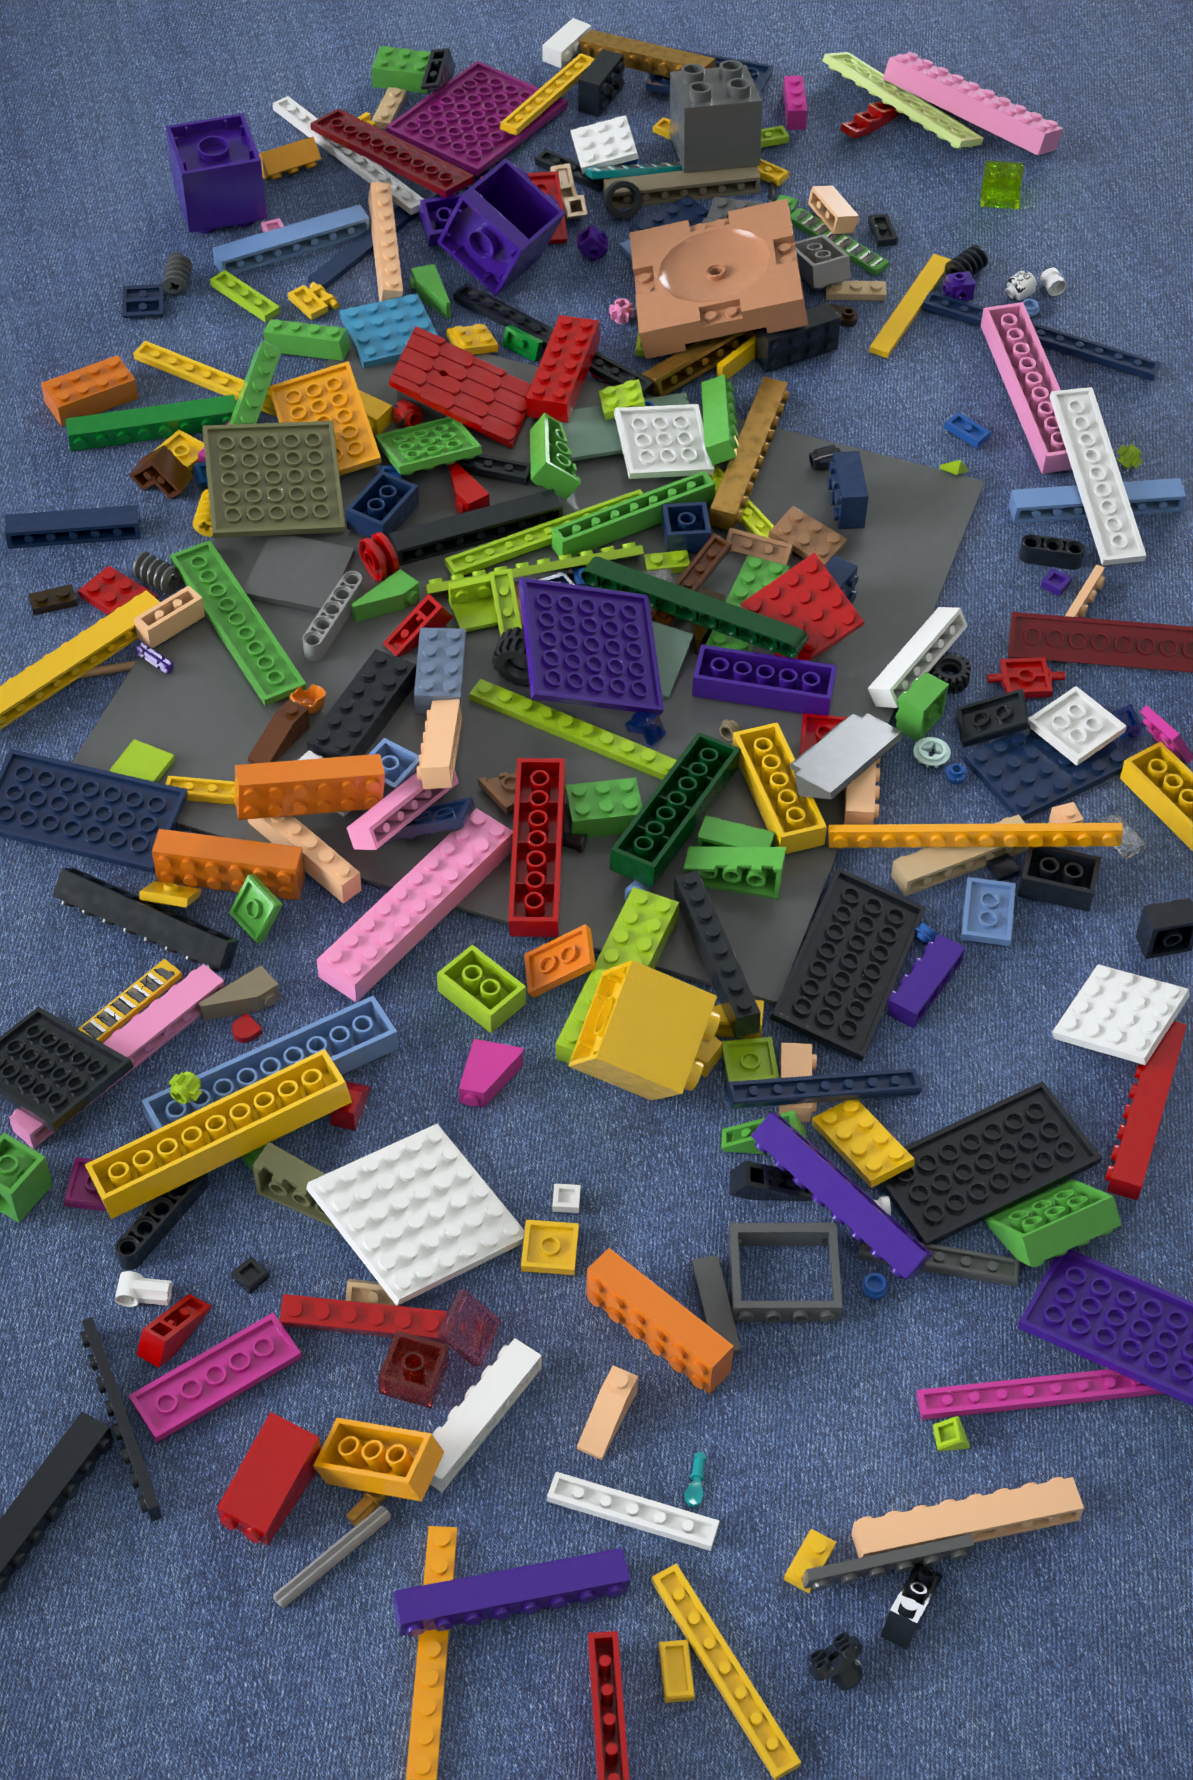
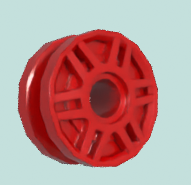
[358,532,399,583]

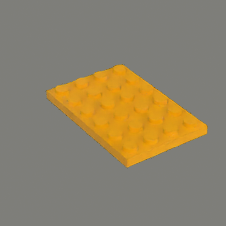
[269,361,382,476]

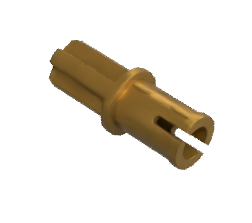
[346,1492,388,1526]

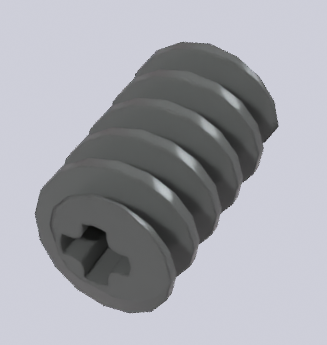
[162,252,192,295]
[133,551,182,594]

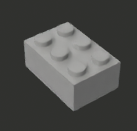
[795,234,851,289]

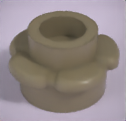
[719,719,741,741]

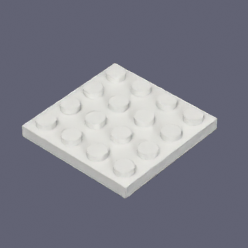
[614,404,714,479]
[1052,965,1190,1065]

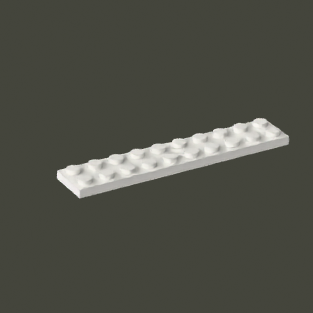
[1050,387,1147,566]

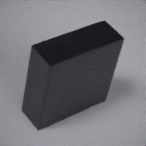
[986,853,1020,881]
[231,1256,270,1294]

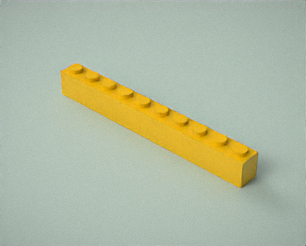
[0,590,160,730]

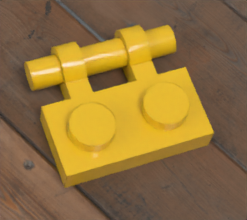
[288,282,340,320]

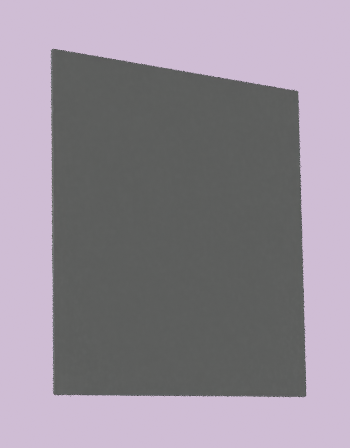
[72,336,984,1004]

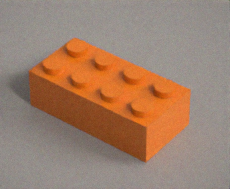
[41,355,138,427]

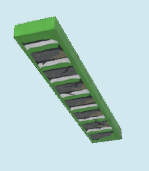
[790,208,889,276]

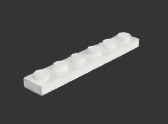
[547,1472,719,1551]

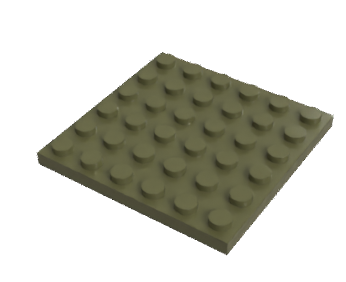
[203,421,345,538]

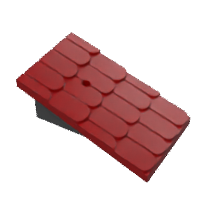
[389,326,531,449]

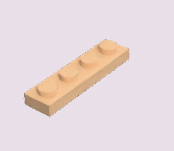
[1065,564,1106,618]

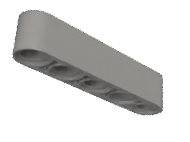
[302,571,364,661]

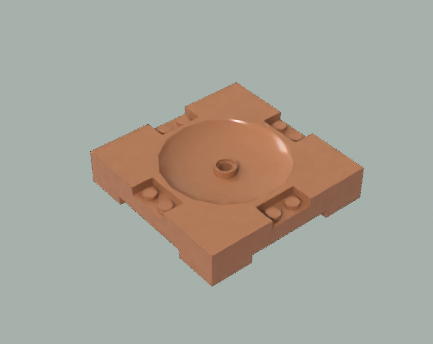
[629,199,808,359]

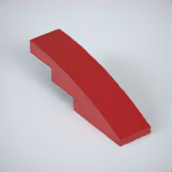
[840,101,901,139]

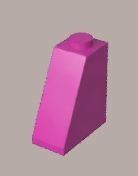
[459,1039,524,1107]

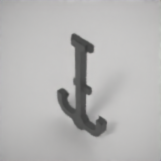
[513,569,574,582]

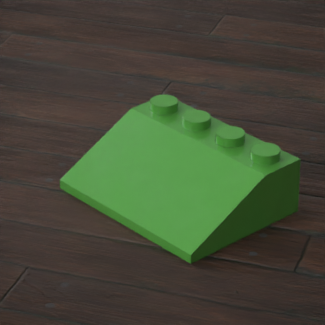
[984,1179,1121,1267]

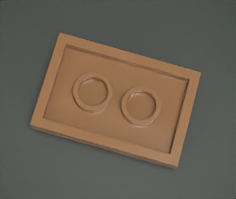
[768,506,847,566]

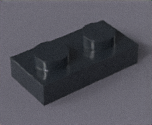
[868,214,898,247]

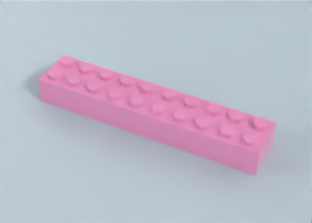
[883,52,1063,155]
[981,302,1072,474]
[317,808,513,1003]

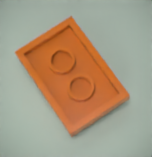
[524,924,596,998]

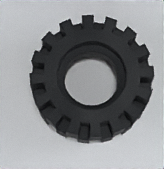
[929,652,971,694]

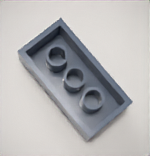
[414,628,466,714]

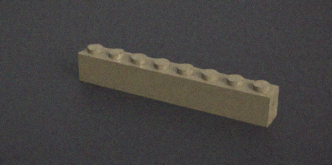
[603,166,761,209]

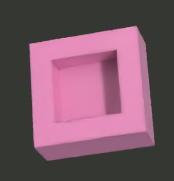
[261,218,284,233]

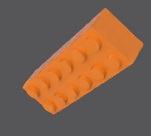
[235,754,385,820]
[152,829,306,900]
[587,1248,734,1394]

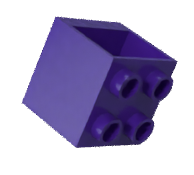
[165,113,267,234]
[437,158,565,296]

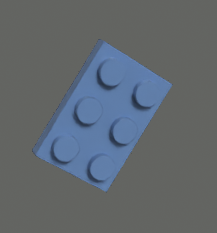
[961,877,1016,946]

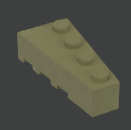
[253,1142,337,1229]

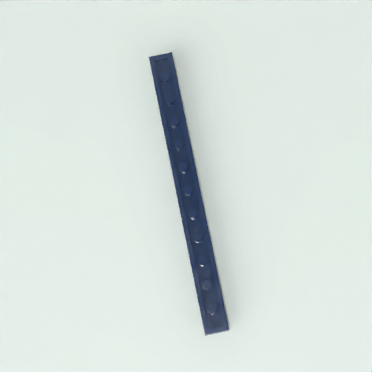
[922,291,1161,381]

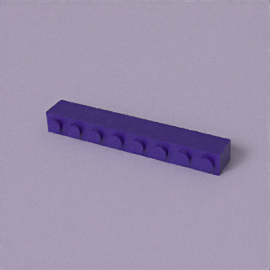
[751,1112,933,1279]
[392,1548,631,1637]

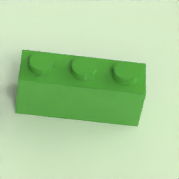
[697,815,775,847]

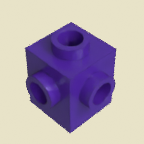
[577,224,608,261]
[942,271,976,301]

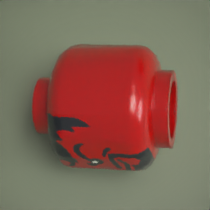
[391,399,423,428]

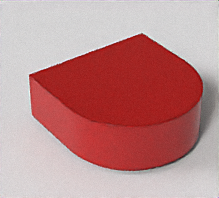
[232,1013,263,1043]

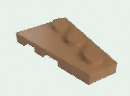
[478,771,516,814]

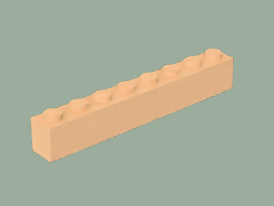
[368,182,403,302]
[851,1477,1084,1558]

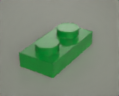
[502,325,543,362]

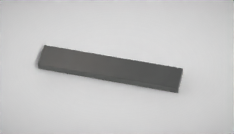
[857,1241,1020,1287]

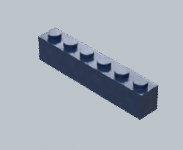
[5,505,141,549]

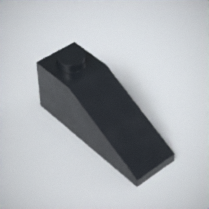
[421,48,456,90]
[730,1161,813,1201]

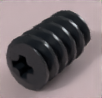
[945,245,988,276]

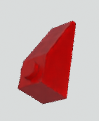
[449,461,490,514]
[382,594,453,657]
[137,1294,211,1368]

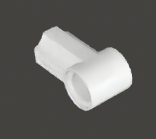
[115,1271,172,1307]

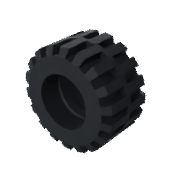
[492,627,530,687]

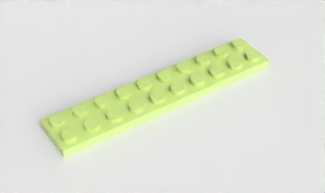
[823,52,984,149]

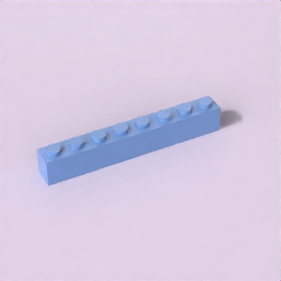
[213,204,370,275]
[1008,478,1186,524]

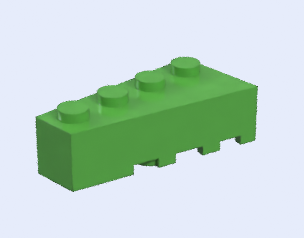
[530,413,581,500]
[683,847,786,900]

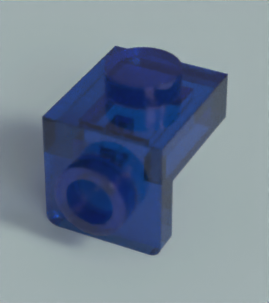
[1111,704,1146,739]
[625,711,666,746]

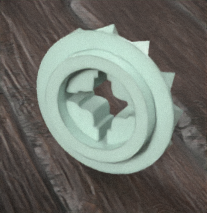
[913,737,951,769]

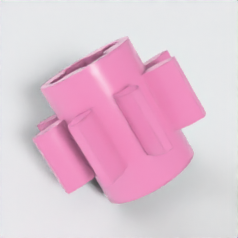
[609,298,634,324]

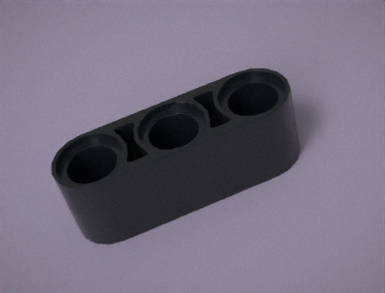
[1019,534,1085,570]

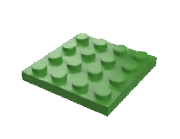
[374,417,482,475]

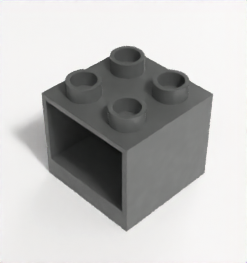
[670,60,762,173]

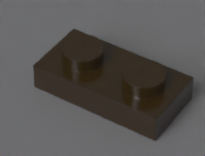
[28,584,78,615]

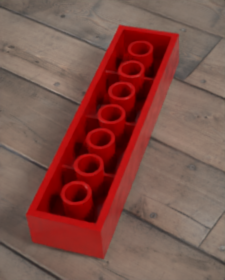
[508,758,566,937]

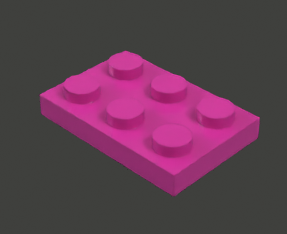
[1140,705,1193,764]

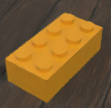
[313,1418,444,1502]

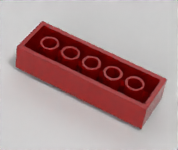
[526,315,600,423]

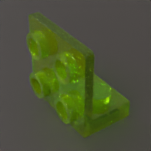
[980,160,1024,209]

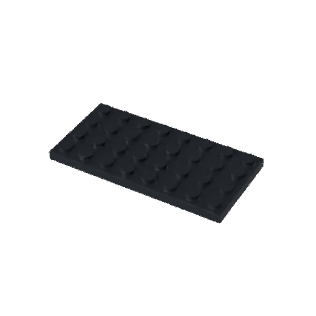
[770,867,926,1062]
[880,1081,1102,1246]

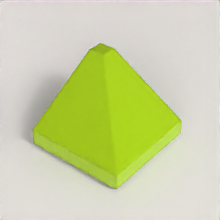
[939,460,968,475]
[933,1416,970,1451]

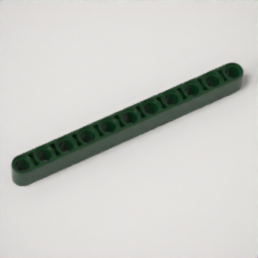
[581,556,808,658]

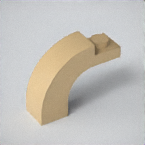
[550,163,588,220]

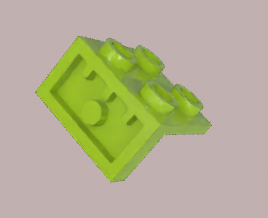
[448,574,498,632]

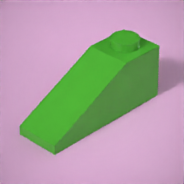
[409,264,451,319]
[352,569,420,622]
[721,1110,806,1155]

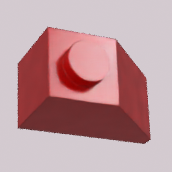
[330,1081,371,1131]

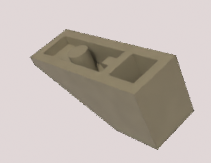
[199,965,280,1021]

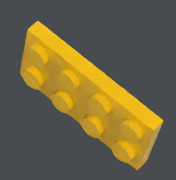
[812,1099,914,1188]

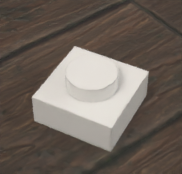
[552,1184,581,1213]

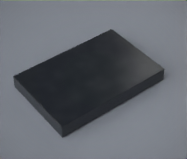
[956,688,1030,747]

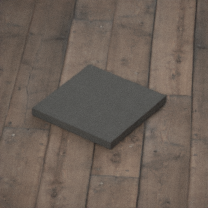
[243,535,355,613]

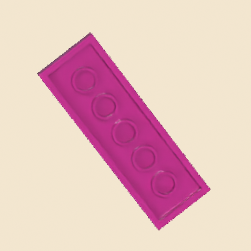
[128,1313,302,1443]

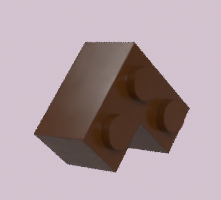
[128,445,194,499]

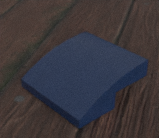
[122,284,164,318]

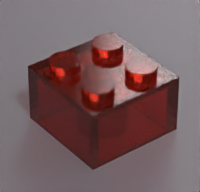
[378,1330,450,1409]

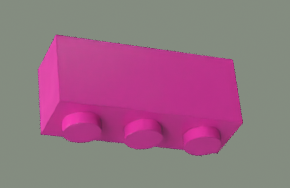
[783,75,807,130]

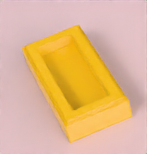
[658,1640,695,1703]

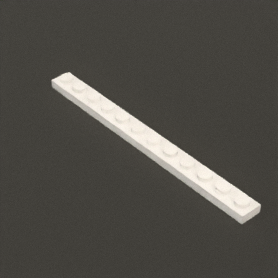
[272,96,423,215]

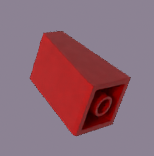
[217,1412,321,1546]

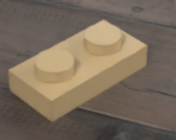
[346,1279,401,1306]

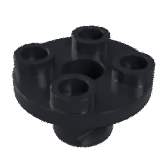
[808,1632,863,1691]

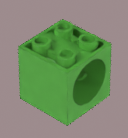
[0,1133,53,1223]

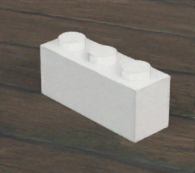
[542,18,592,68]

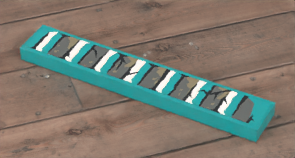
[585,162,683,179]

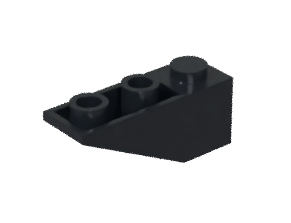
[880,1564,943,1650]

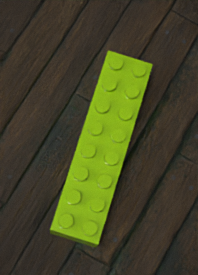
[555,887,679,1064]

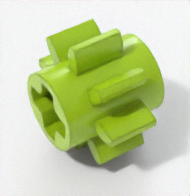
[1117,443,1143,470]
[169,1071,202,1104]

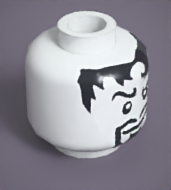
[1006,271,1037,301]

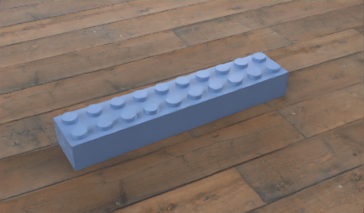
[141,995,398,1131]

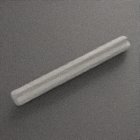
[273,1506,391,1608]

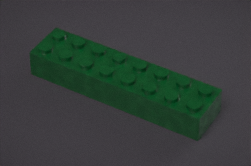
[609,732,740,888]

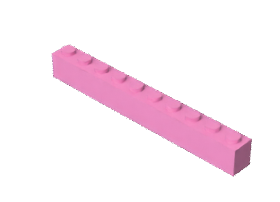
[9,964,225,1149]

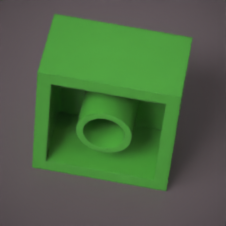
[895,672,949,742]

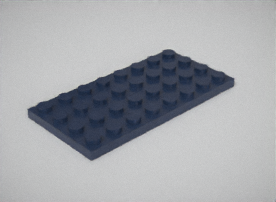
[0,749,188,873]

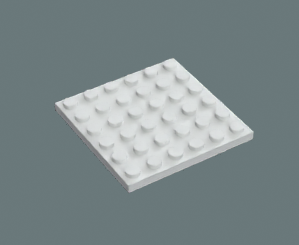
[306,1124,525,1306]

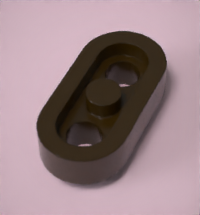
[825,303,858,327]

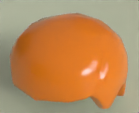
[290,685,326,715]

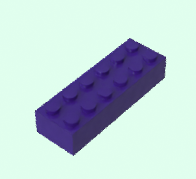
[692,644,837,715]

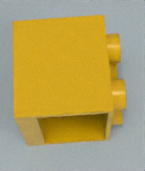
[568,960,720,1101]

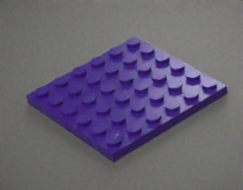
[518,577,664,715]

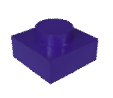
[1041,568,1072,597]

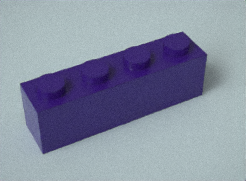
[887,934,966,1029]

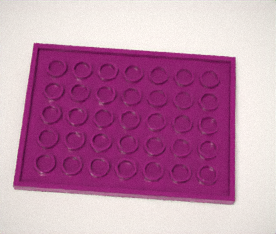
[386,61,568,176]

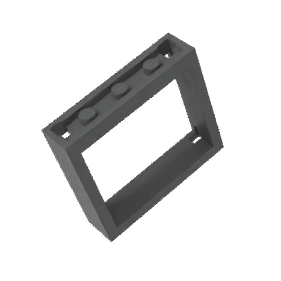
[728,1223,843,1323]

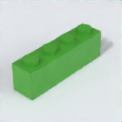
[263,319,351,361]

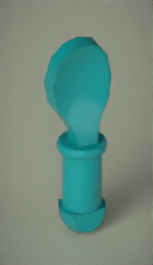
[684,1452,707,1507]

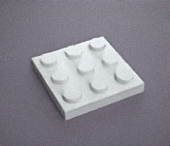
[570,115,639,174]
[1029,686,1127,765]

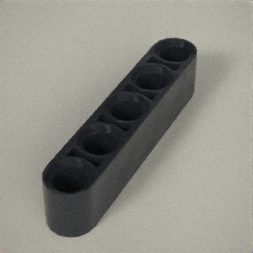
[115,1173,209,1270]

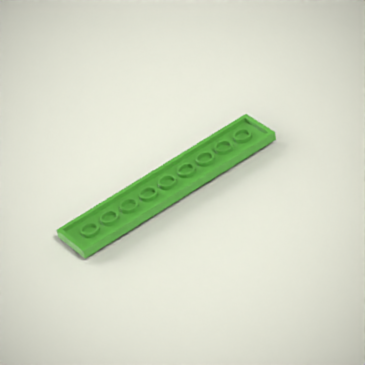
[169,540,307,706]

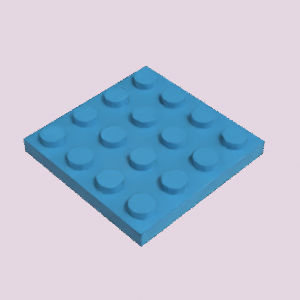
[340,293,438,368]

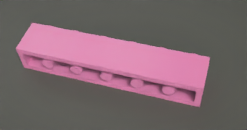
[347,771,459,850]

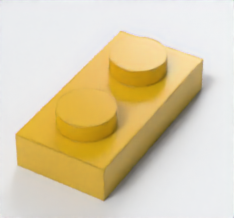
[784,1529,837,1594]

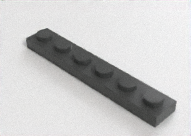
[801,1534,975,1591]

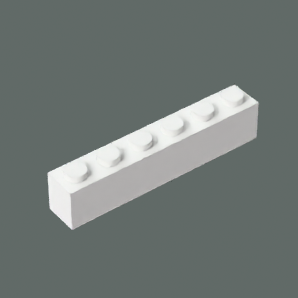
[868,607,968,708]
[430,1338,542,1492]

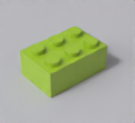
[437,944,526,1033]

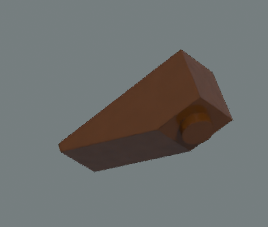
[248,699,310,764]

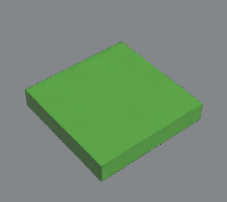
[229,874,283,943]

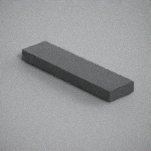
[691,1255,741,1355]

